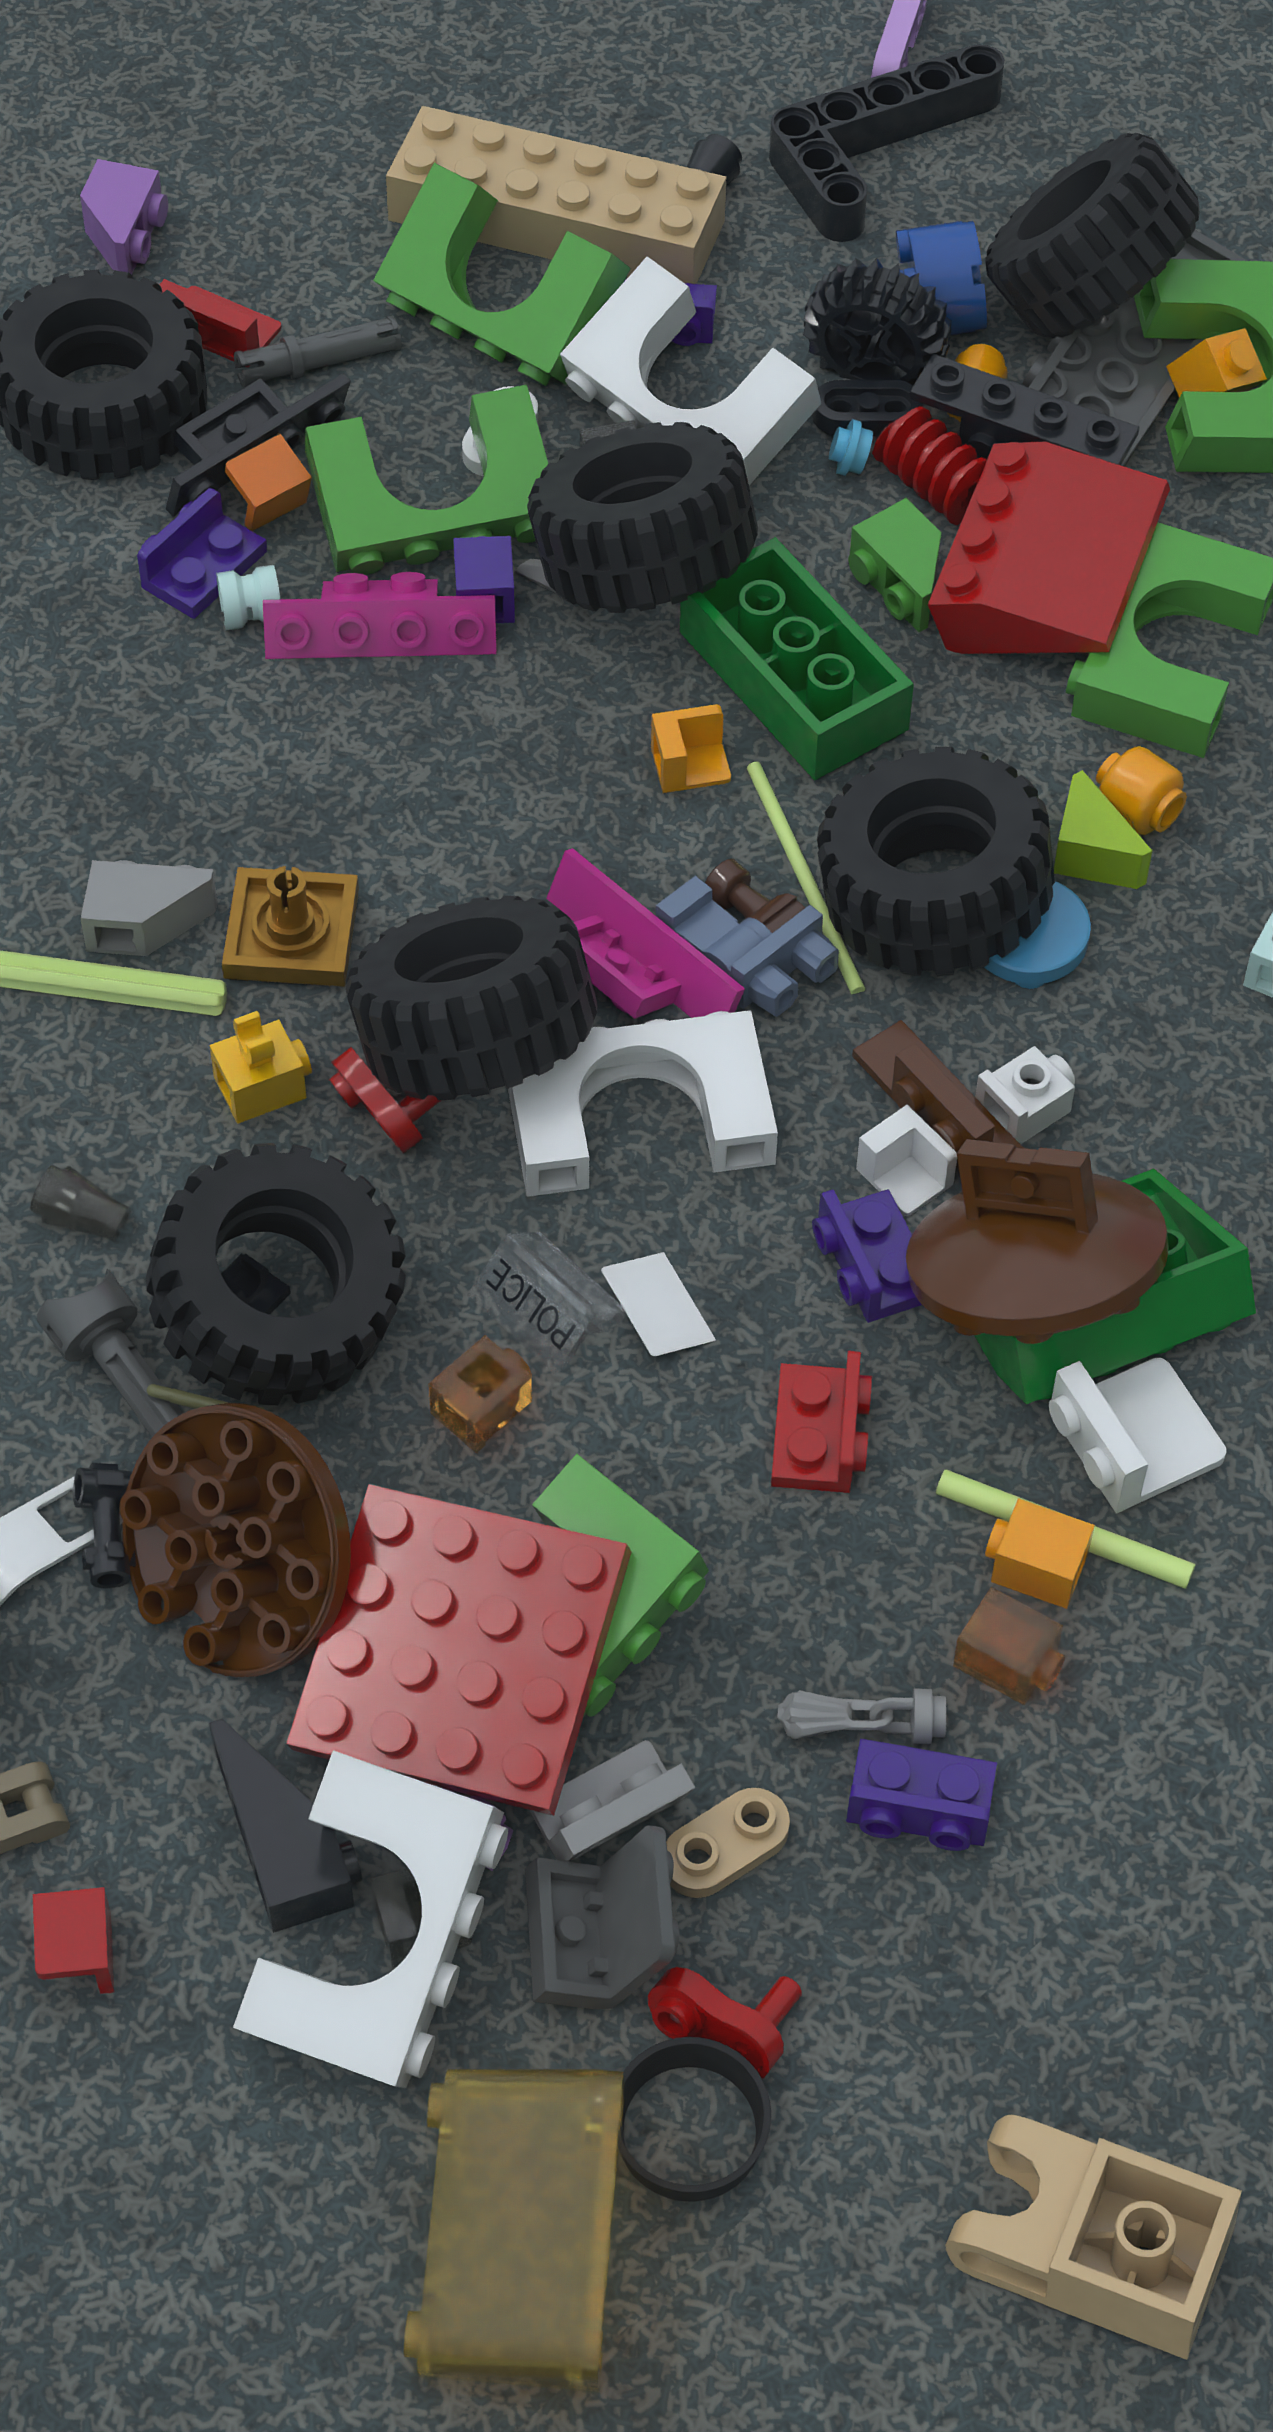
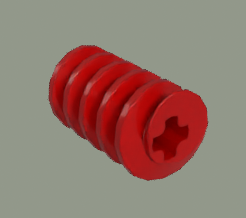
[872,406,987,525]

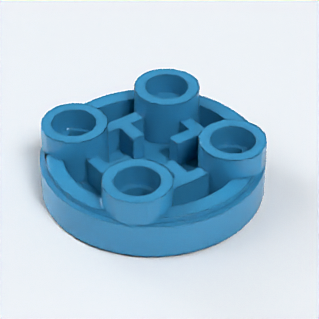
[984,881,1091,989]

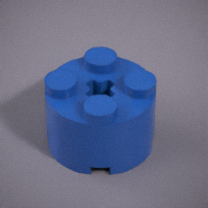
[896,221,987,335]

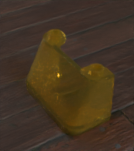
[404,2069,625,2392]

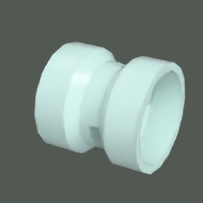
[216,565,280,630]

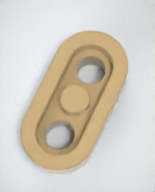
[666,1788,790,1898]

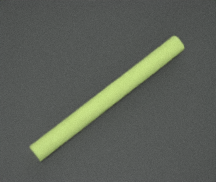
[936,1469,1196,1589]

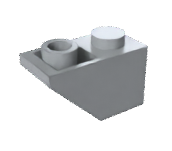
[81,860,217,956]

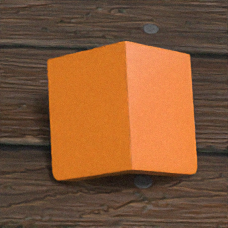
[225,434,312,531]

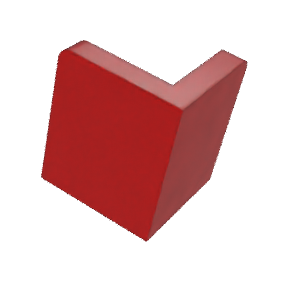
[33,1887,114,1994]

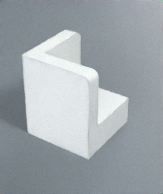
[856,1105,957,1216]

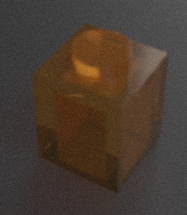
[953,1587,1065,1705]

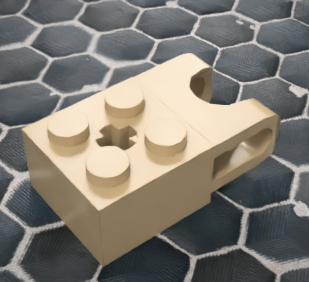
[945,2115,1242,2360]

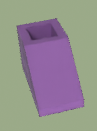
[80,159,168,275]

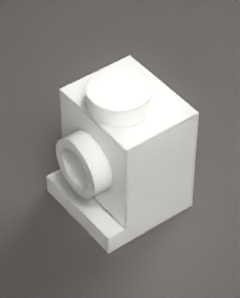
[975,1046,1075,1144]

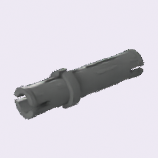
[234,315,402,387]

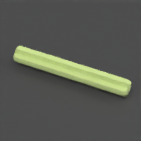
[0,951,227,1016]

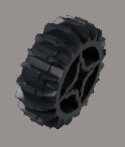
[803,258,952,385]

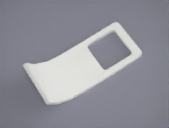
[0,1476,123,1606]

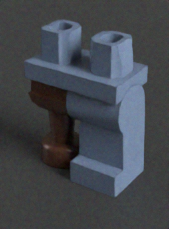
[656,859,839,1017]

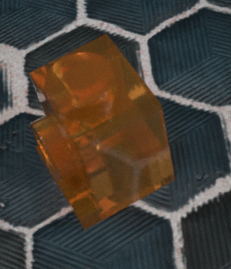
[428,1335,532,1453]

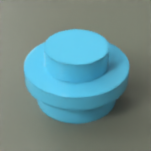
[829,419,873,476]

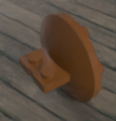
[906,1139,1169,1344]
[120,1403,351,1677]

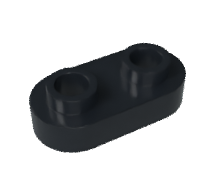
[812,380,924,436]

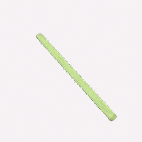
[747,762,865,995]

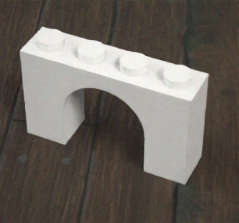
[560,257,821,485]
[508,1010,778,1197]
[233,1751,508,2088]

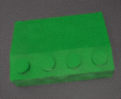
[974,1168,1256,1404]

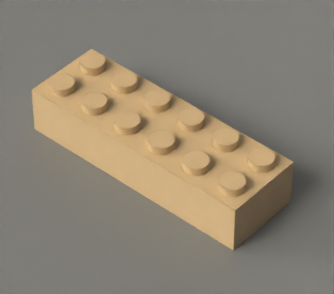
[386,106,726,284]

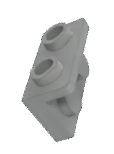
[529,1740,695,1862]

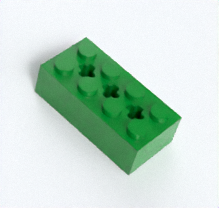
[680,537,914,781]

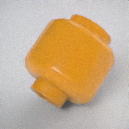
[1096,746,1187,835]

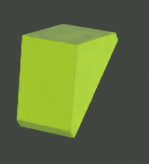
[1054,770,1152,889]

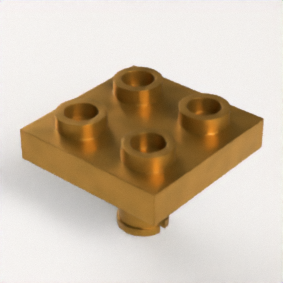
[222,866,359,987]

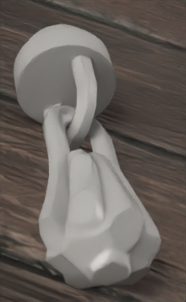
[777,1688,946,1744]

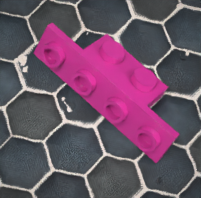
[263,572,496,659]
[546,848,745,1019]

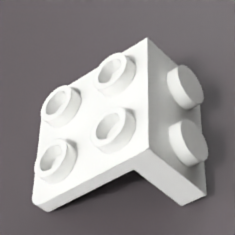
[1049,1358,1226,1514]

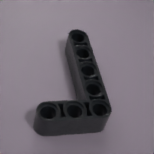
[769,44,1005,242]

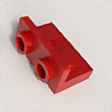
[771,1351,872,1493]

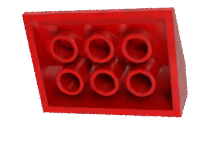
[928,442,1170,654]

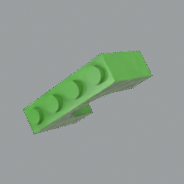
[373,163,631,386]
[1134,259,1273,473]
[305,385,548,575]
[1066,522,1273,758]
[532,1454,709,1717]

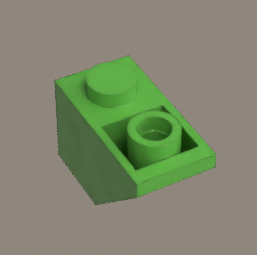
[848,498,941,632]

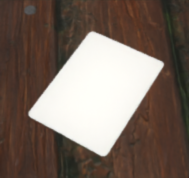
[601,1252,716,1356]

